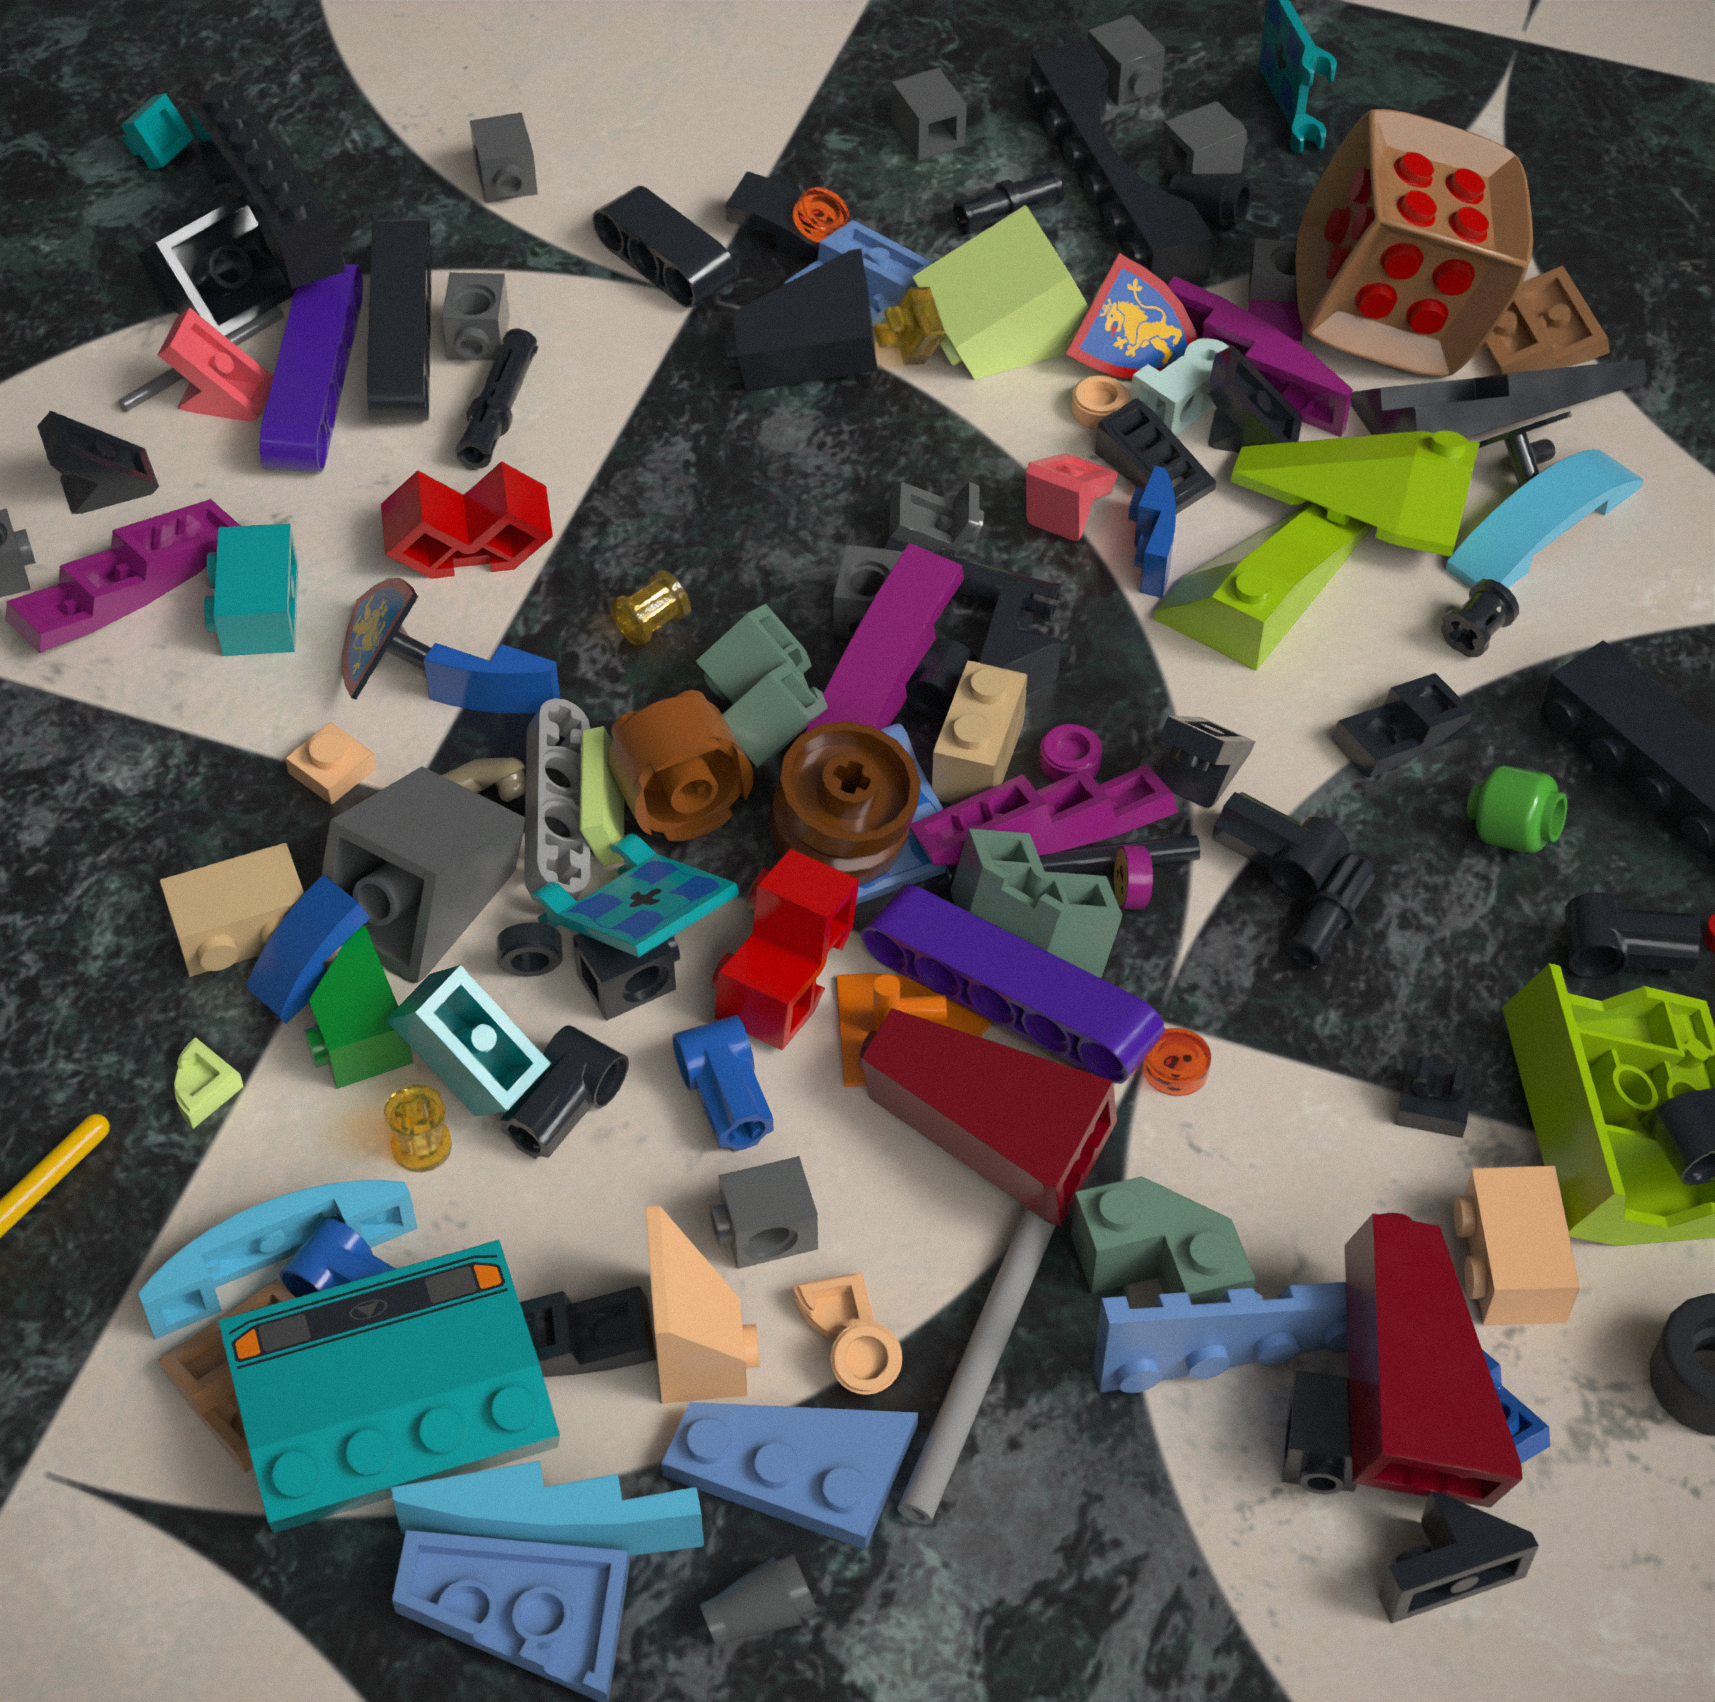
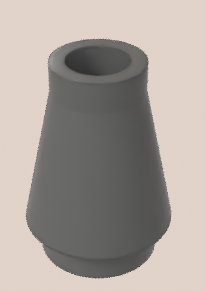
[699,1553,817,1646]

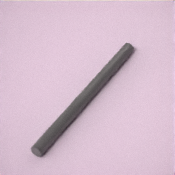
[118,306,284,412]

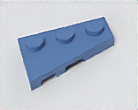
[661,1402,918,1550]
[392,1530,630,1702]

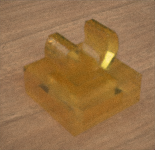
[873,287,946,365]

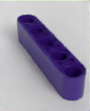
[259,264,363,472]
[861,884,1165,1084]

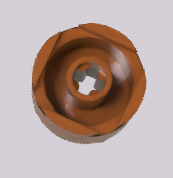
[608,690,754,841]

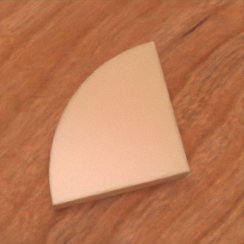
[793,1272,875,1341]

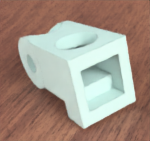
[1129,338,1229,436]

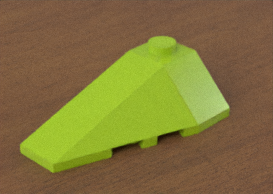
[1230,431,1480,557]
[1153,502,1373,671]

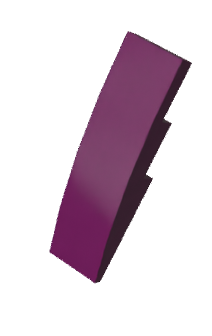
[1167,276,1353,437]
[5,499,240,653]
[805,542,964,733]
[909,764,1178,865]

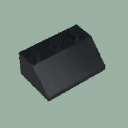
[137,195,347,336]

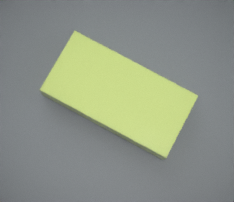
[579,726,624,866]

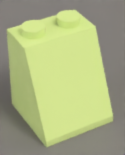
[912,205,1089,380]

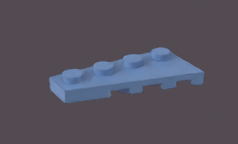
[1092,1282,1348,1393]

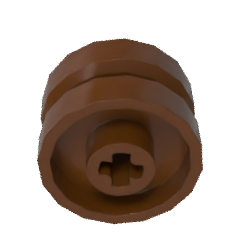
[768,721,921,885]

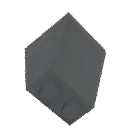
[321,766,526,983]

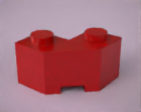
[381,461,553,579]
[712,848,859,1051]

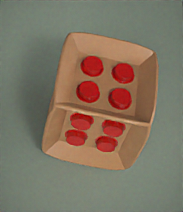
[1295,109,1533,376]

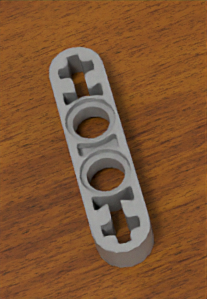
[524,698,590,905]

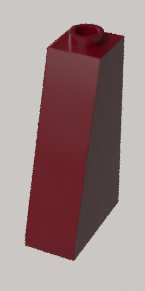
[859,1008,1117,1227]
[1344,1213,1523,1508]

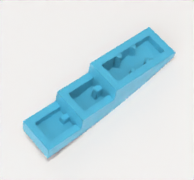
[391,1461,704,1556]

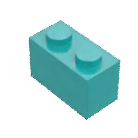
[204,523,299,656]
[386,965,551,1117]

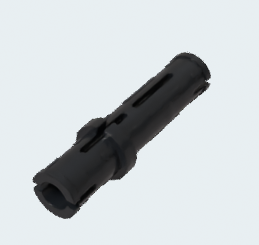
[455,328,538,469]
[885,537,1061,621]

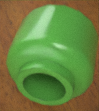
[1467,765,1567,854]

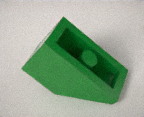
[304,925,414,1089]

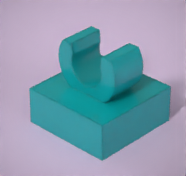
[120,93,195,170]

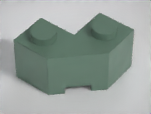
[696,604,828,768]
[950,828,1123,978]
[1070,1176,1255,1305]

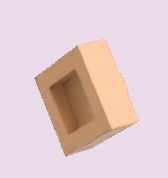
[285,722,377,805]

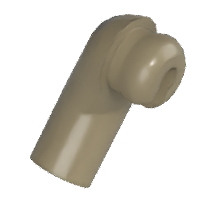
[441,757,527,802]

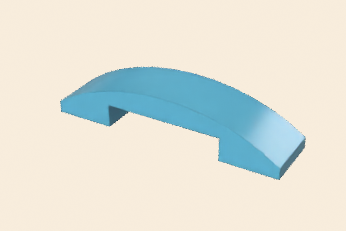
[1446,449,1644,588]
[138,1180,418,1339]

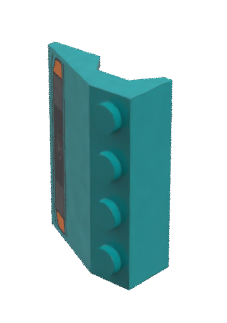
[218,1240,560,1533]

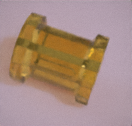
[610,570,691,646]
[384,1084,452,1173]

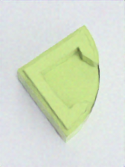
[174,1037,244,1129]

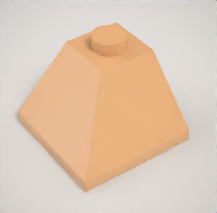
[645,1205,760,1404]

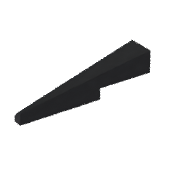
[1351,359,1647,438]

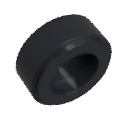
[496,923,563,977]

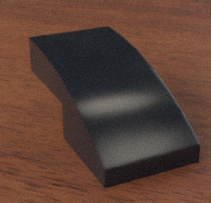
[726,171,846,262]
[1331,673,1474,778]
[520,1286,656,1377]

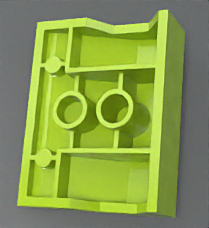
[1502,963,1715,1246]

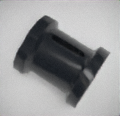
[1441,579,1519,657]

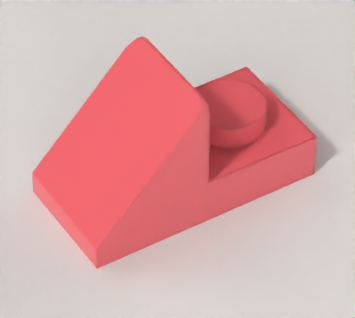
[157,308,273,422]
[1026,453,1118,541]

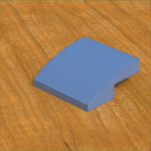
[784,220,933,342]

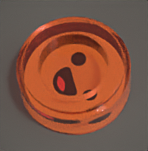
[792,187,850,243]
[1143,1028,1211,1096]

